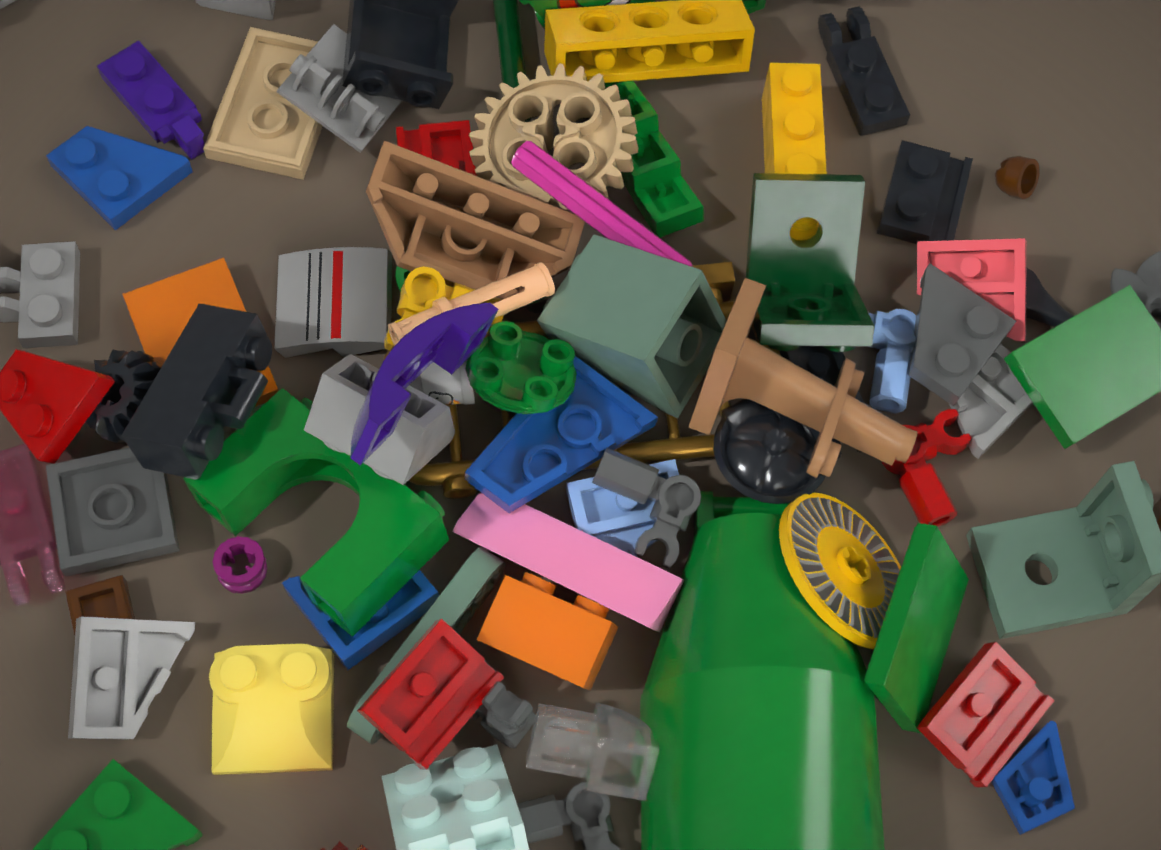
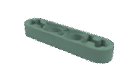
[347,546,506,745]

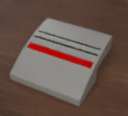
[275,247,392,358]

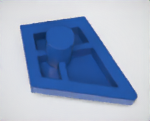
[991,721,1075,835]

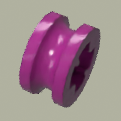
[212,536,268,594]

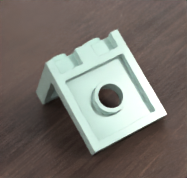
[382,744,529,850]

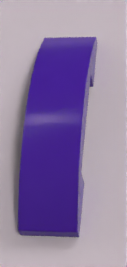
[350,303,499,466]

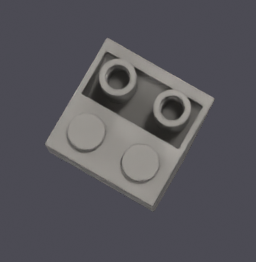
[304,354,455,485]

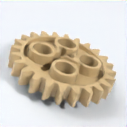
[469,63,638,213]

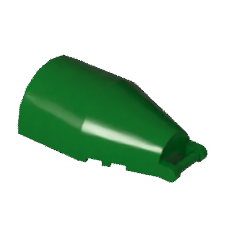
[640,491,884,850]

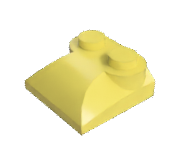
[209,644,334,775]

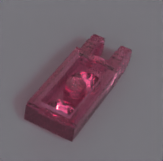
[0,443,65,606]

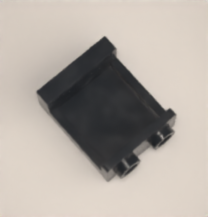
[342,0,459,109]

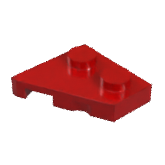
[0,349,115,464]

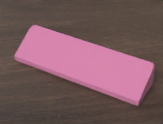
[452,492,684,632]

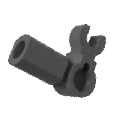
[592,447,701,568]
[471,681,537,749]
[517,782,620,850]

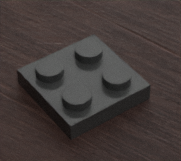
[46,448,180,577]

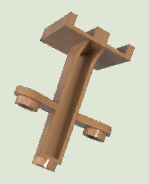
[689,278,918,478]

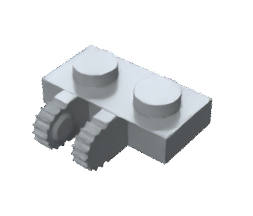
[0,241,80,348]

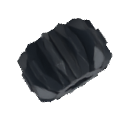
[85,349,163,443]

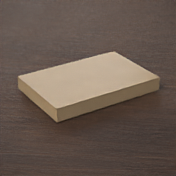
[203,27,323,180]

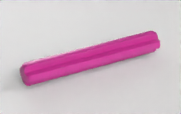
[511,141,693,267]

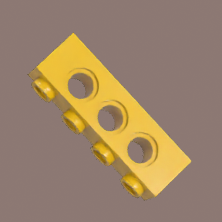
[544,0,755,83]

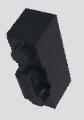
[122,303,272,480]

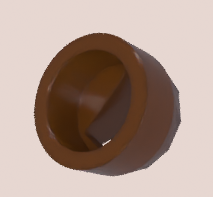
[995,156,1040,199]

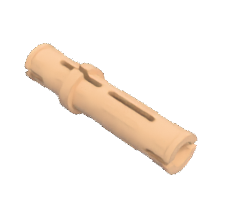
[388,262,555,346]

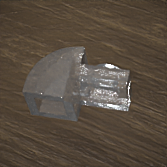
[526,703,659,801]

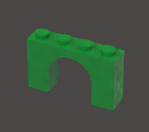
[183,388,449,637]

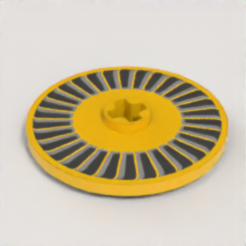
[779,493,901,649]

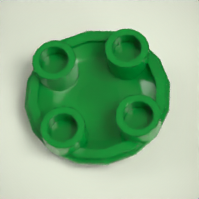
[465,321,577,414]

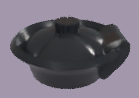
[713,399,826,504]

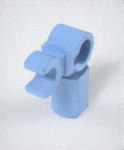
[868,309,916,413]

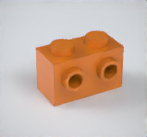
[476,572,618,691]

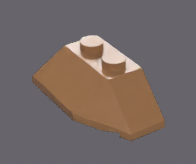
[366,140,585,299]

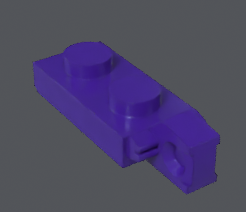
[97,40,205,160]

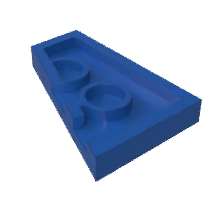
[465,356,658,513]

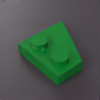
[32,759,203,850]

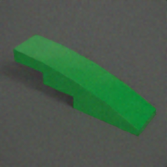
[605,81,704,238]

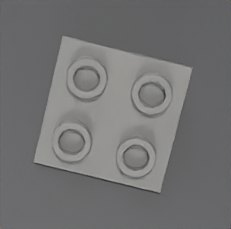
[277,24,402,153]

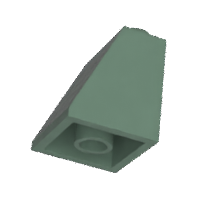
[537,234,727,418]

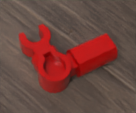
[881,409,972,527]

